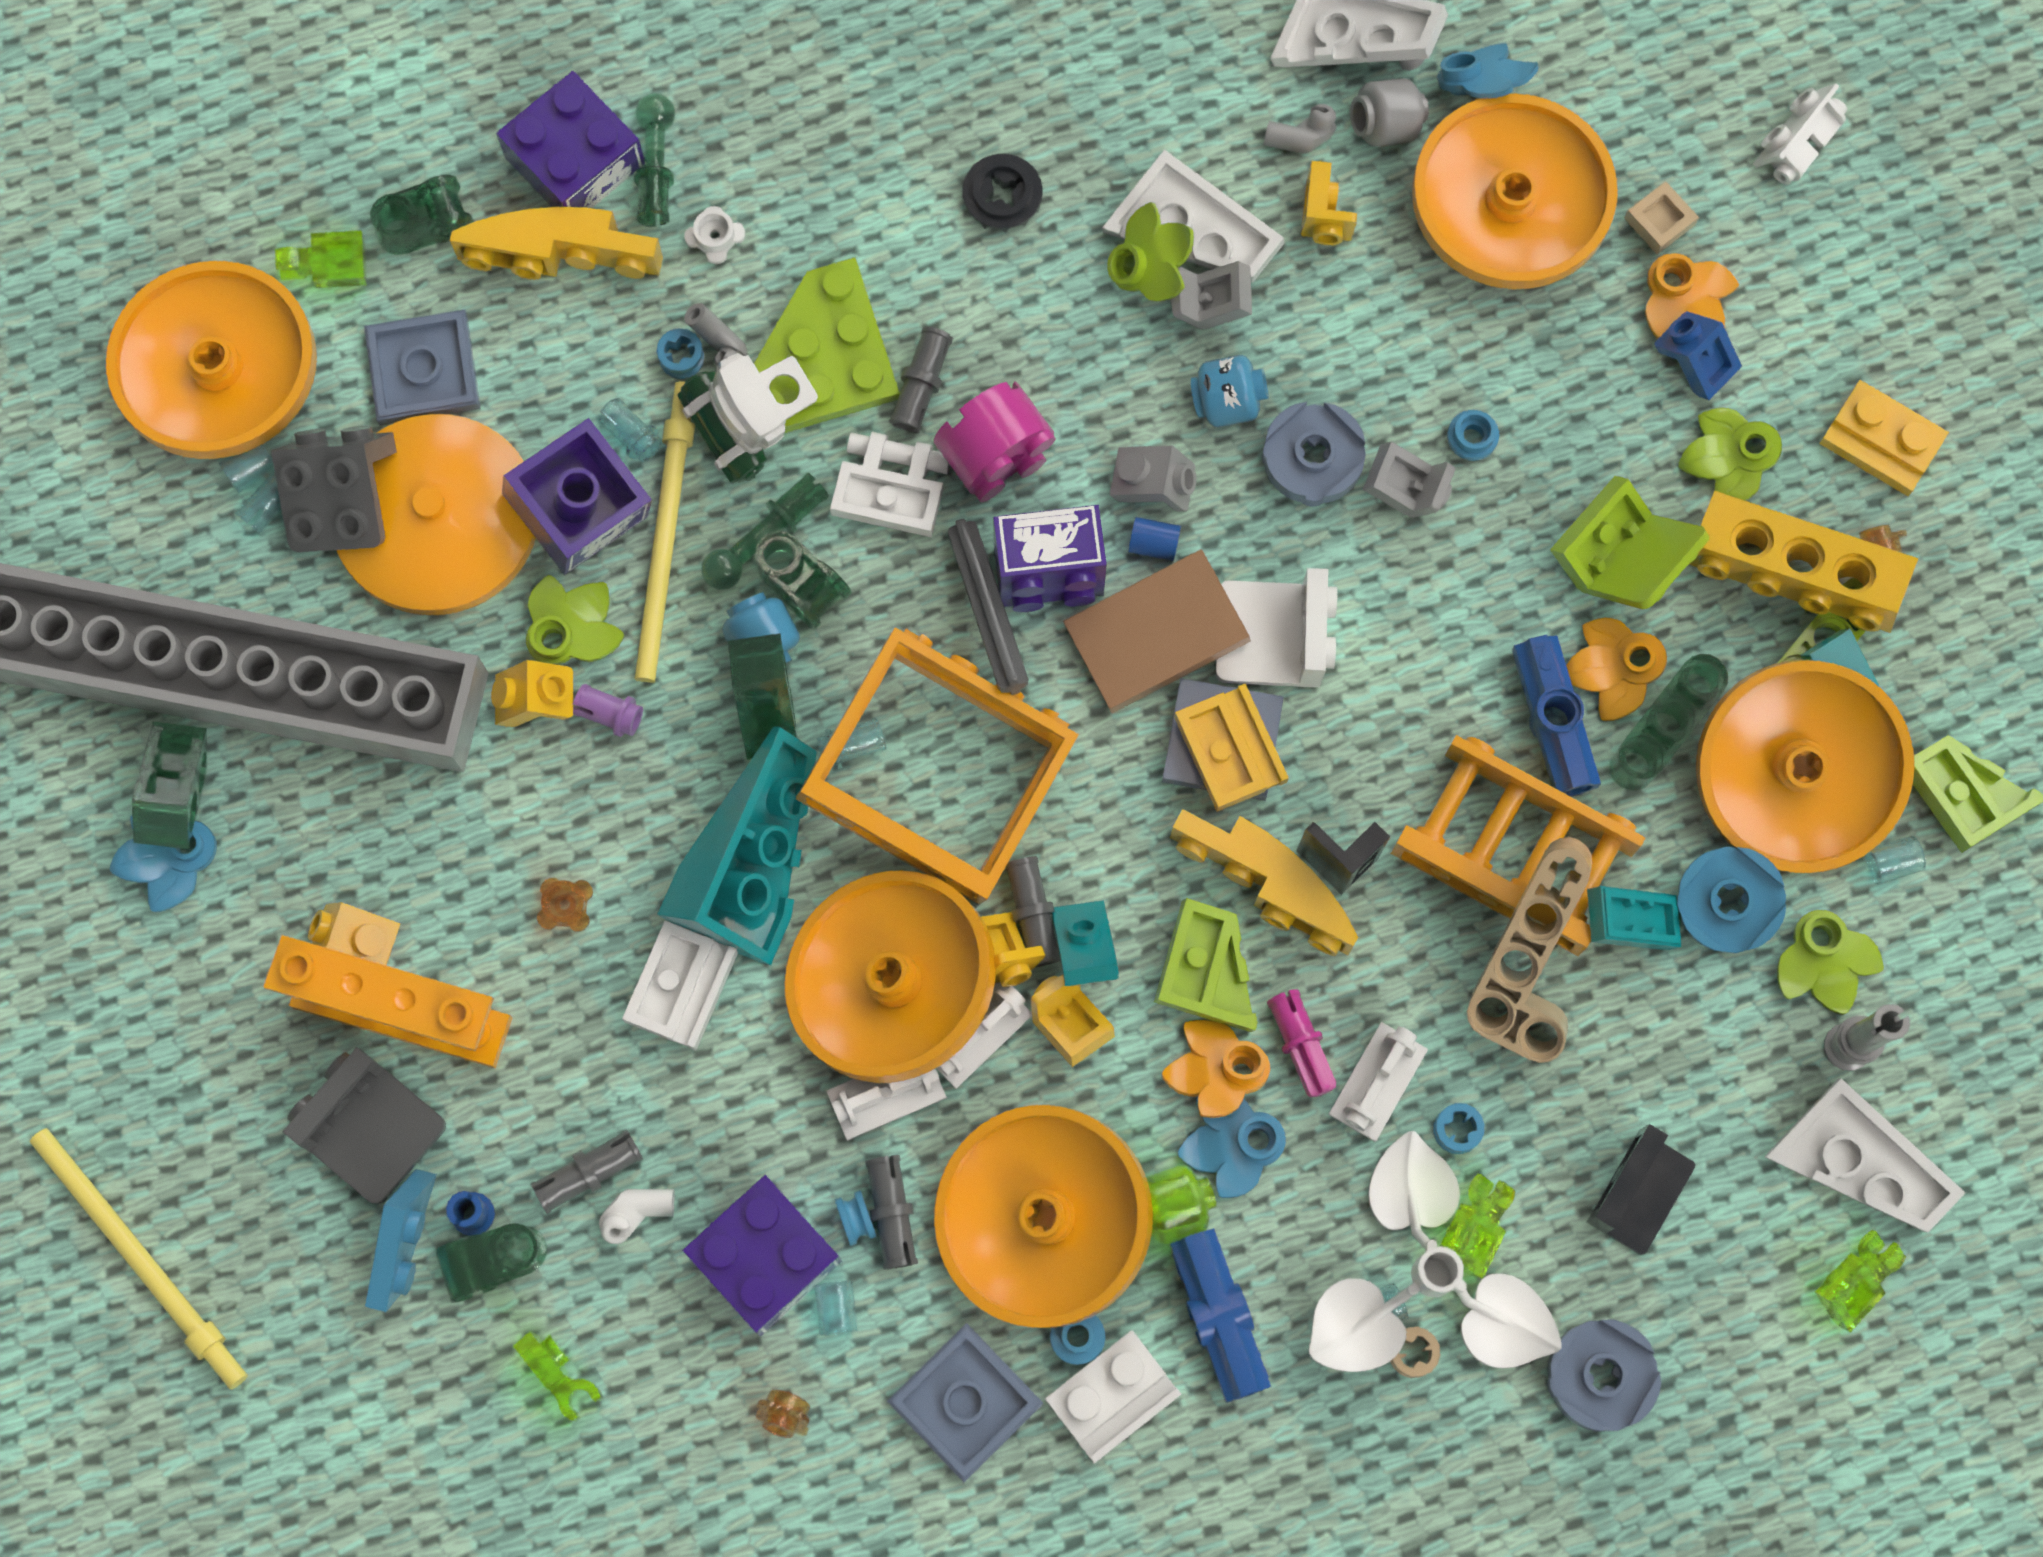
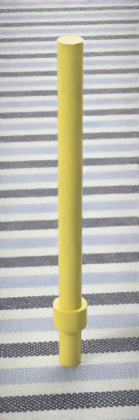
[634,381,695,683]
[30,1128,248,1390]

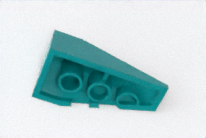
[657,727,817,966]

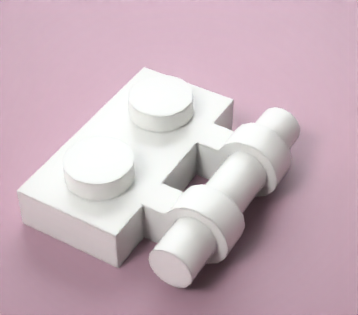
[830,432,950,537]

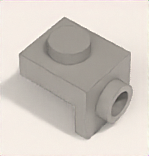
[1170,261,1252,329]
[1363,441,1455,518]
[1110,445,1196,512]

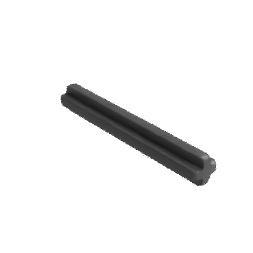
[948,519,1029,695]

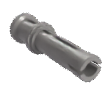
[1824,1004,1910,1071]

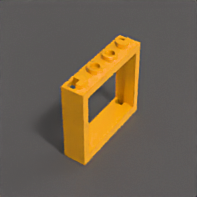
[795,627,1079,904]

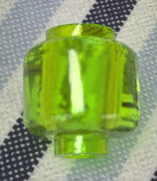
[1146,1165,1217,1244]

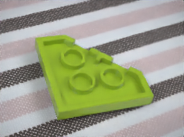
[754,257,900,433]

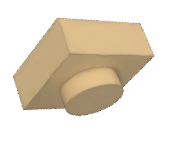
[1624,181,1699,255]

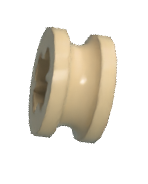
[1390,1327,1441,1378]

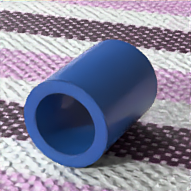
[1128,517,1181,561]

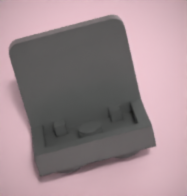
[271,425,397,552]
[283,1047,446,1204]

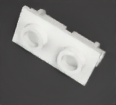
[1753,83,1847,185]
[937,982,1032,1089]
[1328,1022,1428,1142]
[826,1068,947,1141]

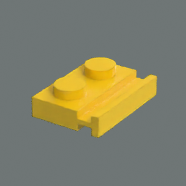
[1819,380,1949,496]
[1174,683,1289,812]

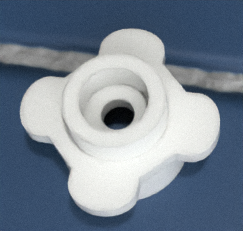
[685,206,745,264]

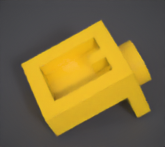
[1301,161,1357,246]

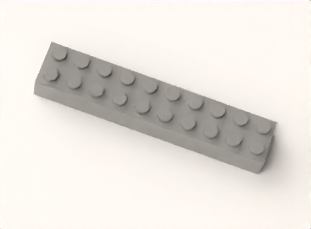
[0,563,489,772]

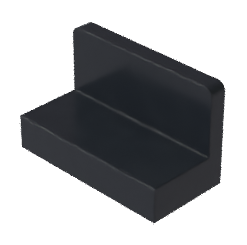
[1296,822,1390,895]
[1586,1124,1695,1255]

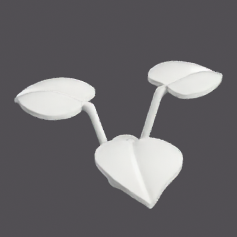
[1309,1131,1561,1372]

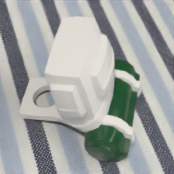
[677,353,818,483]

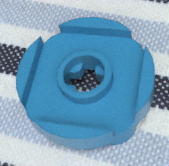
[1677,847,1786,953]

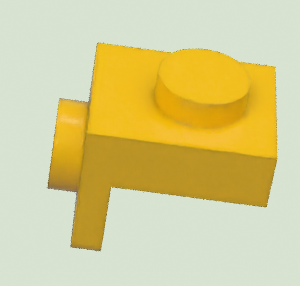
[491,660,573,727]
[308,902,401,966]
[981,912,1046,987]
[1031,974,1115,1067]

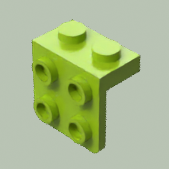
[1550,476,1709,609]

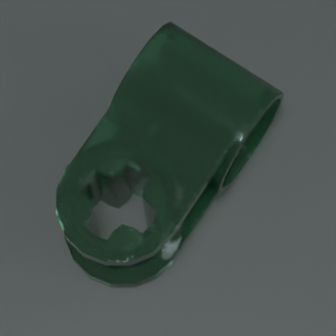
[370,175,475,255]
[755,531,852,630]
[434,1223,548,1303]

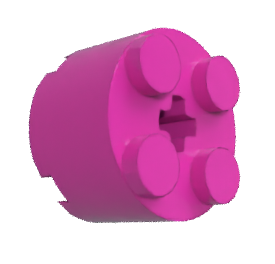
[934,381,1056,503]

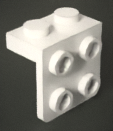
[1216,568,1337,688]

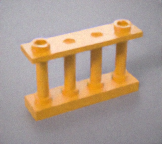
[1390,735,1646,956]
[263,935,513,1069]

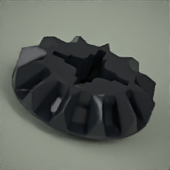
[962,154,1043,233]

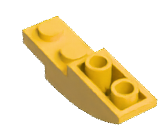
[449,207,663,280]
[1170,809,1358,956]

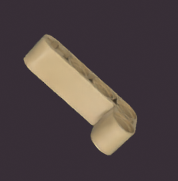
[1467,837,1592,1063]

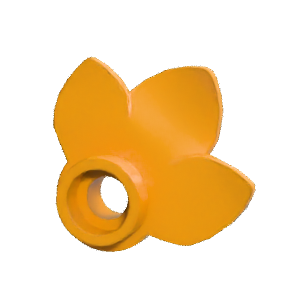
[1645,253,1739,339]
[1566,617,1667,721]
[1162,1020,1270,1118]

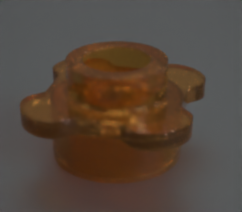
[1859,524,1907,553]
[537,878,593,932]
[756,1390,810,1438]

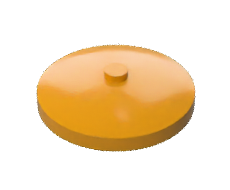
[1412,94,1618,289]
[106,261,317,459]
[336,414,536,615]
[1696,660,1914,873]
[785,870,996,1083]
[934,1105,1153,1328]

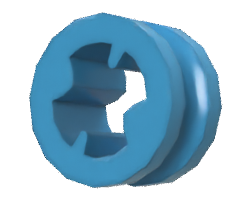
[656,328,705,379]
[1433,1103,1485,1154]
[835,1190,877,1246]

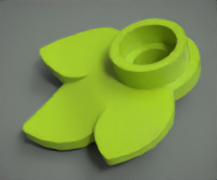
[1107,202,1194,302]
[1678,407,1782,501]
[526,575,624,665]
[1777,910,1884,1015]

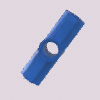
[1512,635,1601,797]
[1169,1228,1271,1403]

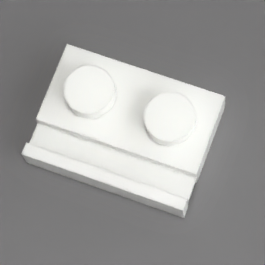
[622,921,738,1051]
[1045,1330,1181,1464]

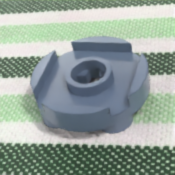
[1262,402,1366,507]
[1547,1319,1661,1432]

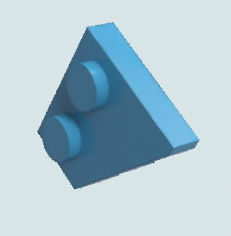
[365,1169,437,1312]

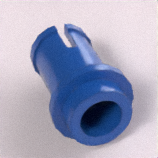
[446,1191,495,1236]

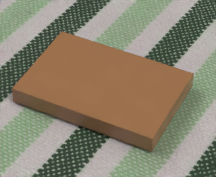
[1063,549,1251,714]

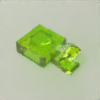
[275,230,367,288]
[1439,1173,1515,1279]
[1815,1230,1906,1333]
[513,1331,603,1422]

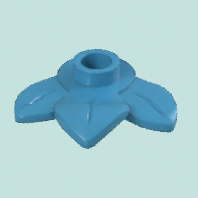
[1437,43,1539,98]
[110,807,217,912]
[1178,1097,1286,1198]

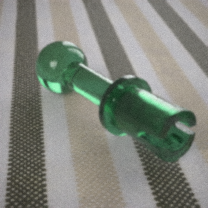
[634,93,676,227]
[701,472,829,590]

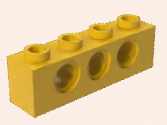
[1690,491,1918,633]

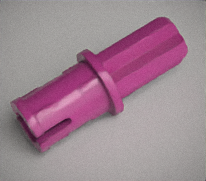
[1267,989,1336,1097]

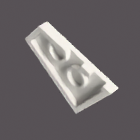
[1270,0,1448,67]
[1102,149,1284,283]
[1764,1078,1965,1233]

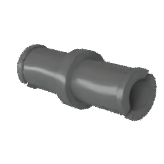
[889,326,953,434]
[1005,856,1060,968]
[530,1129,643,1214]
[865,1155,918,1270]

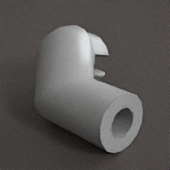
[1264,104,1336,154]
[684,303,748,367]

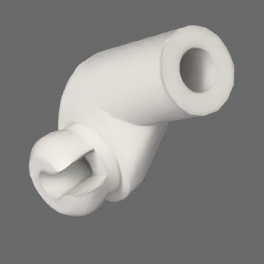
[599,1189,675,1244]

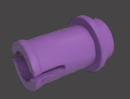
[573,683,643,737]

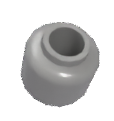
[1350,78,1429,147]

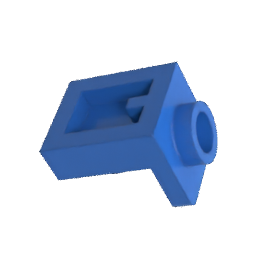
[1654,312,1742,400]

